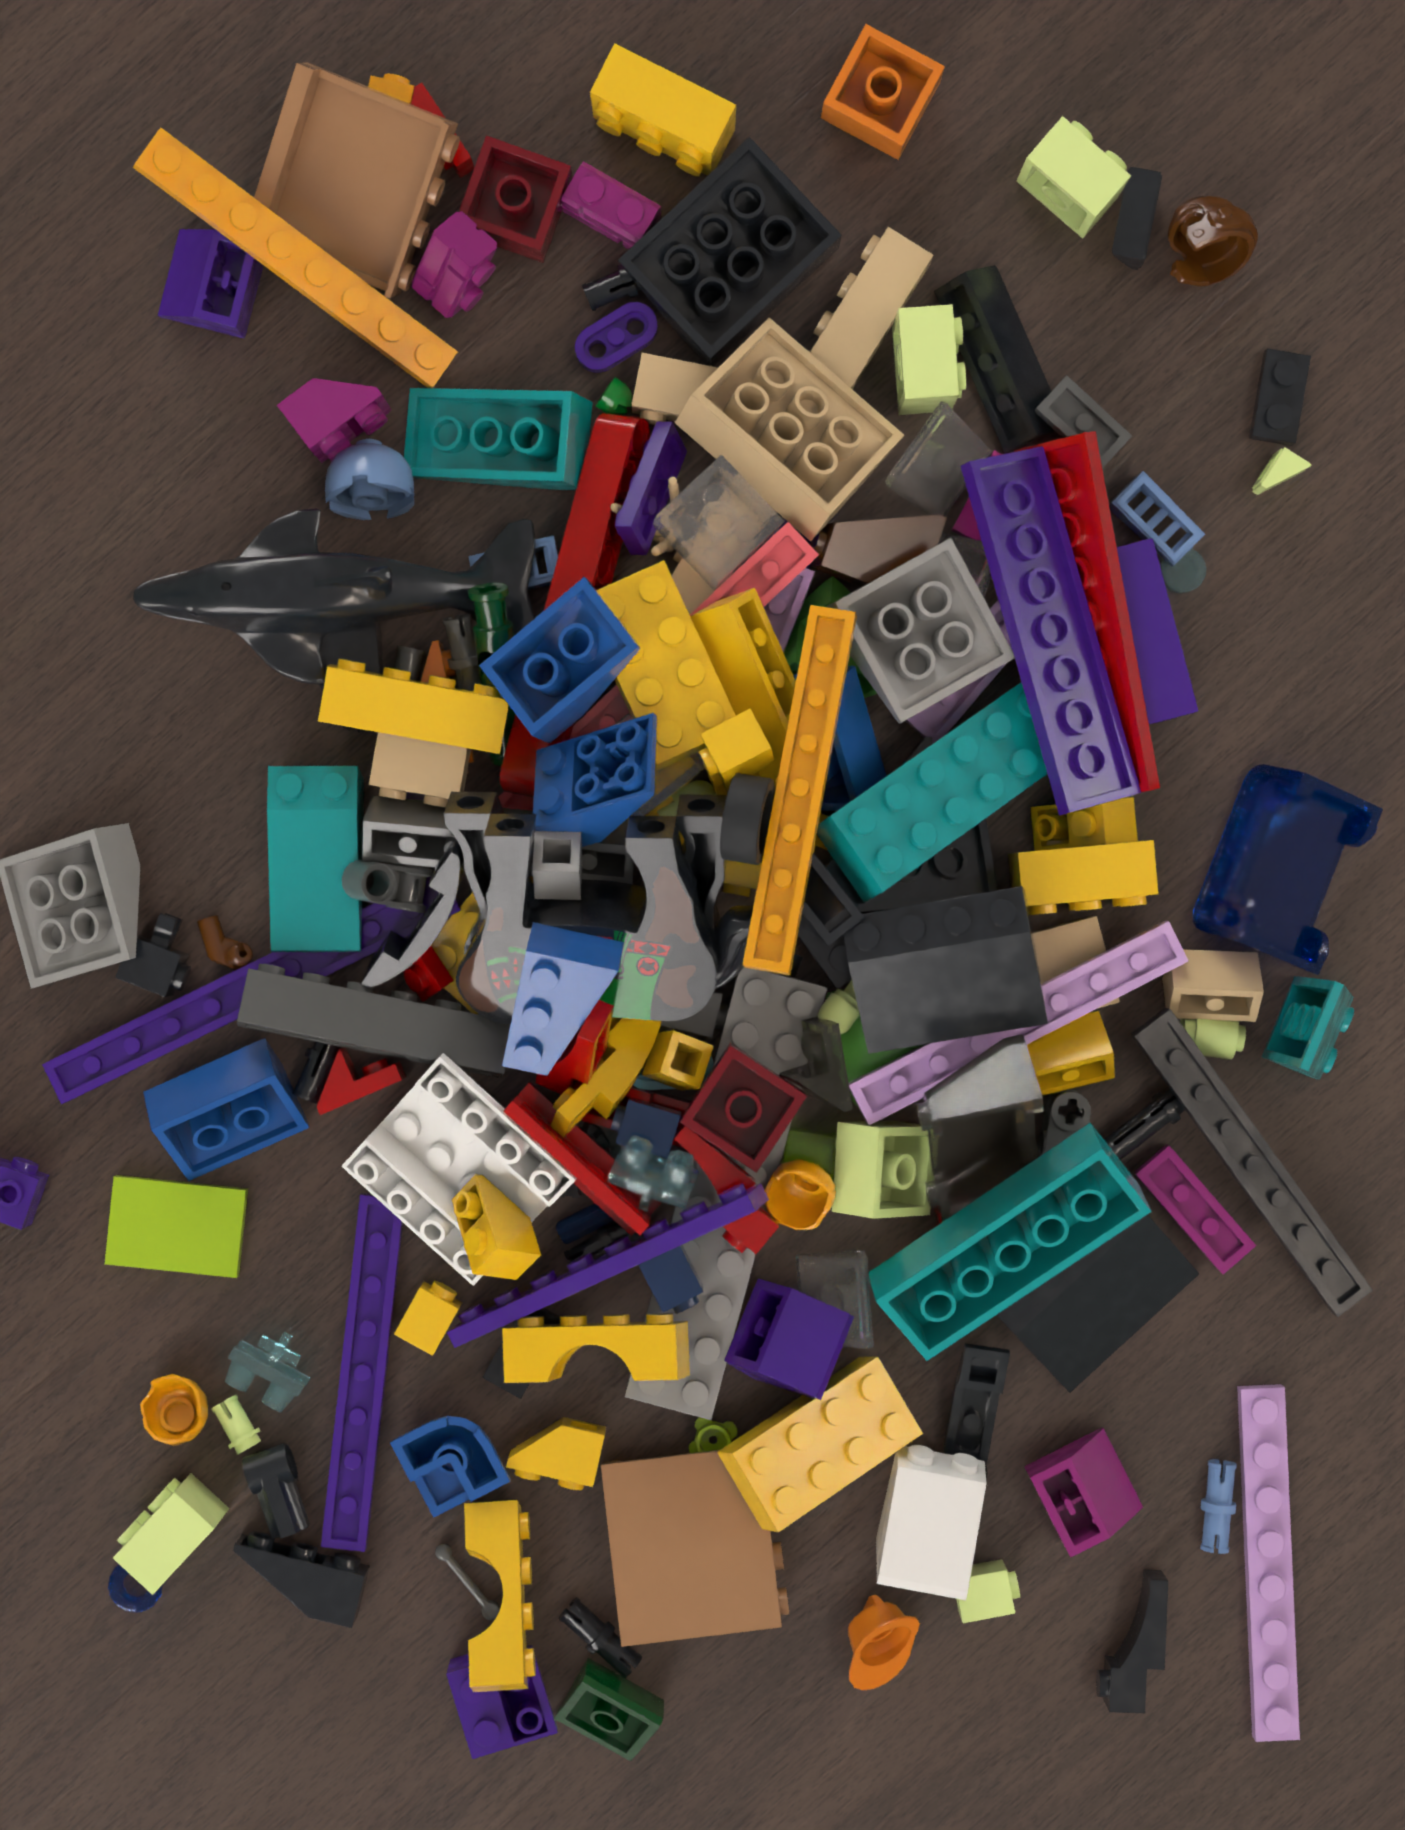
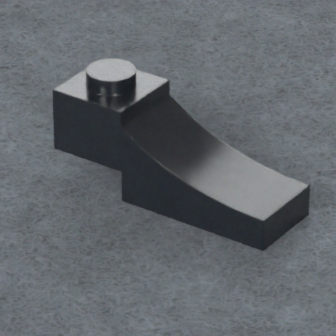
[1096,1569,1168,1714]

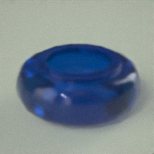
[108,1564,163,1613]

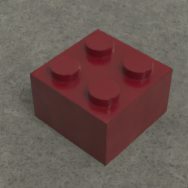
[459,135,573,263]
[680,1043,807,1173]

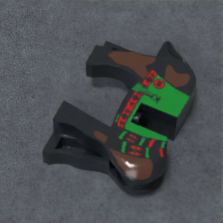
[444,791,753,1024]

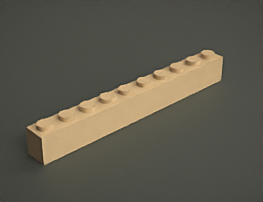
[672,227,933,615]

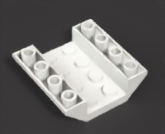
[341,1053,577,1286]

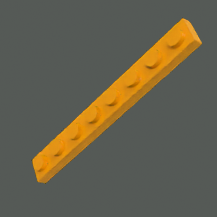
[133,127,458,388]
[743,605,857,975]

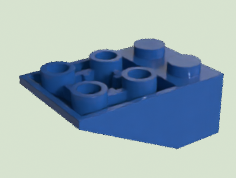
[533,713,657,847]

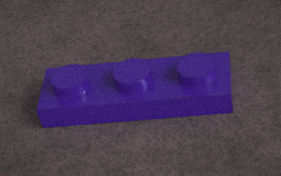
[615,421,687,555]

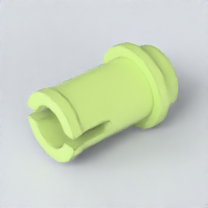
[211,1395,261,1455]

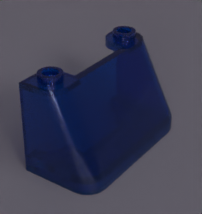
[1193,764,1383,975]

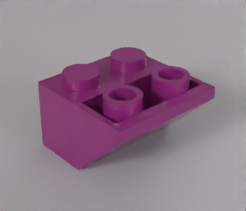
[277,378,392,463]
[1024,1427,1143,1558]

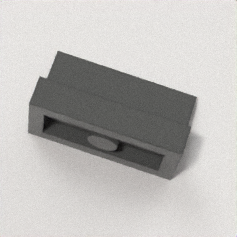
[1034,375,1132,469]

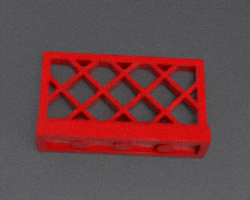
[503,1082,662,1236]

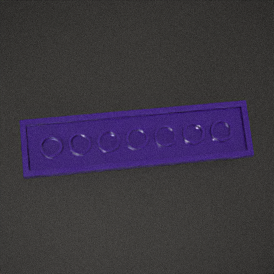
[960,446,1141,816]

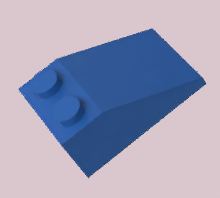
[479,577,641,744]

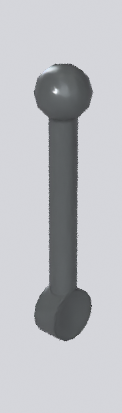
[435,1544,499,1620]

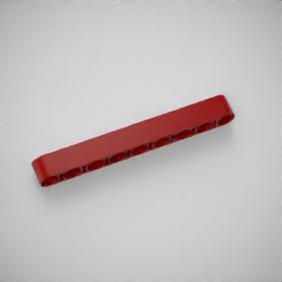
[500,413,650,797]

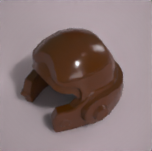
[1168,196,1258,287]

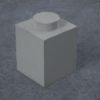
[532,831,583,900]

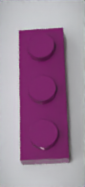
[1133,1144,1256,1275]

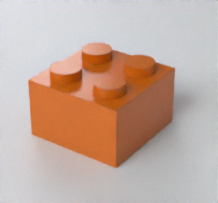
[821,24,945,160]

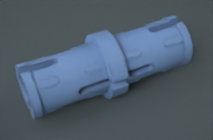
[1200,1459,1237,1554]

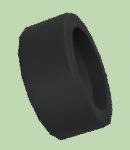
[720,773,775,865]

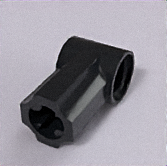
[242,1443,310,1539]

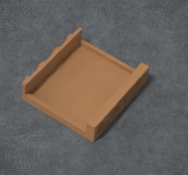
[254,62,460,298]
[601,1449,789,1647]

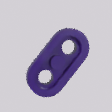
[575,302,658,373]

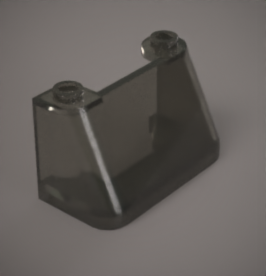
[916,1034,1043,1222]

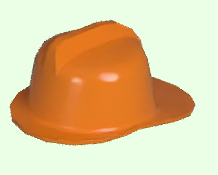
[848,1595,920,1690]

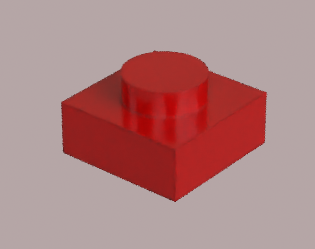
[403,946,454,1002]

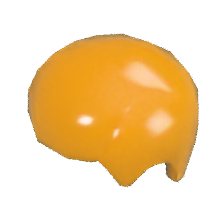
[764,1159,836,1230]
[140,1374,208,1446]

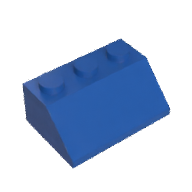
[794,666,886,811]
[143,1038,309,1181]

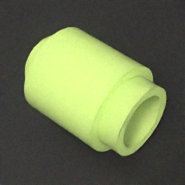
[1180,1018,1246,1060]

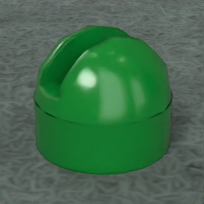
[595,377,633,415]

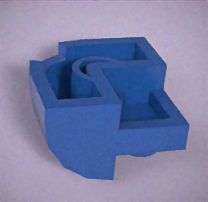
[390,1416,511,1518]

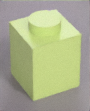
[956,1559,1020,1623]

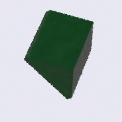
[554,1658,664,1761]

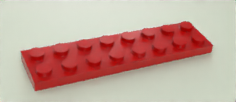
[1014,431,1160,792]

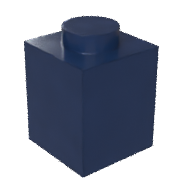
[610,1096,681,1159]
[639,1245,704,1314]

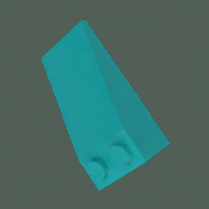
[404,388,593,490]
[267,766,364,952]
[1261,976,1354,1080]

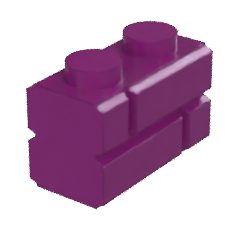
[561,161,662,249]
[411,211,497,318]

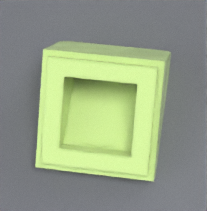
[1252,447,1311,495]

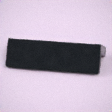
[934,265,1056,453]

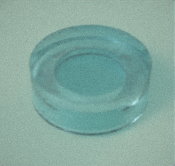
[1160,549,1206,594]

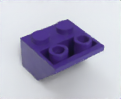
[158,229,264,339]
[724,1279,854,1400]
[446,1645,558,1759]

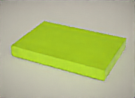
[105,1175,248,1278]

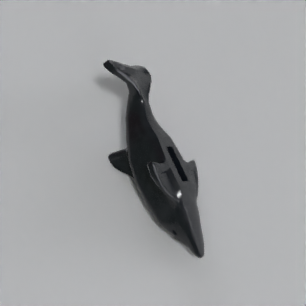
[133,508,536,685]

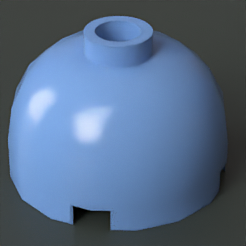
[325,439,414,520]

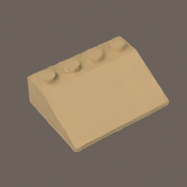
[675,317,904,541]

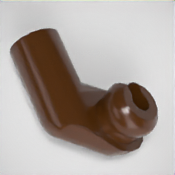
[197,915,253,970]

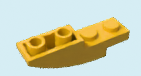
[550,1017,662,1138]

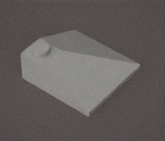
[826,538,1015,724]
[0,823,140,989]

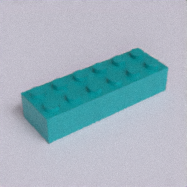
[817,682,1047,903]
[868,1123,1152,1361]

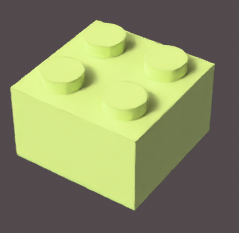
[1017,116,1131,239]
[892,304,966,415]
[832,1121,936,1219]
[113,1473,230,1595]

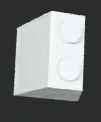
[876,1445,987,1600]

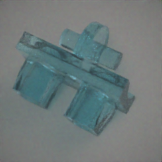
[607,1135,700,1211]
[225,1332,310,1412]

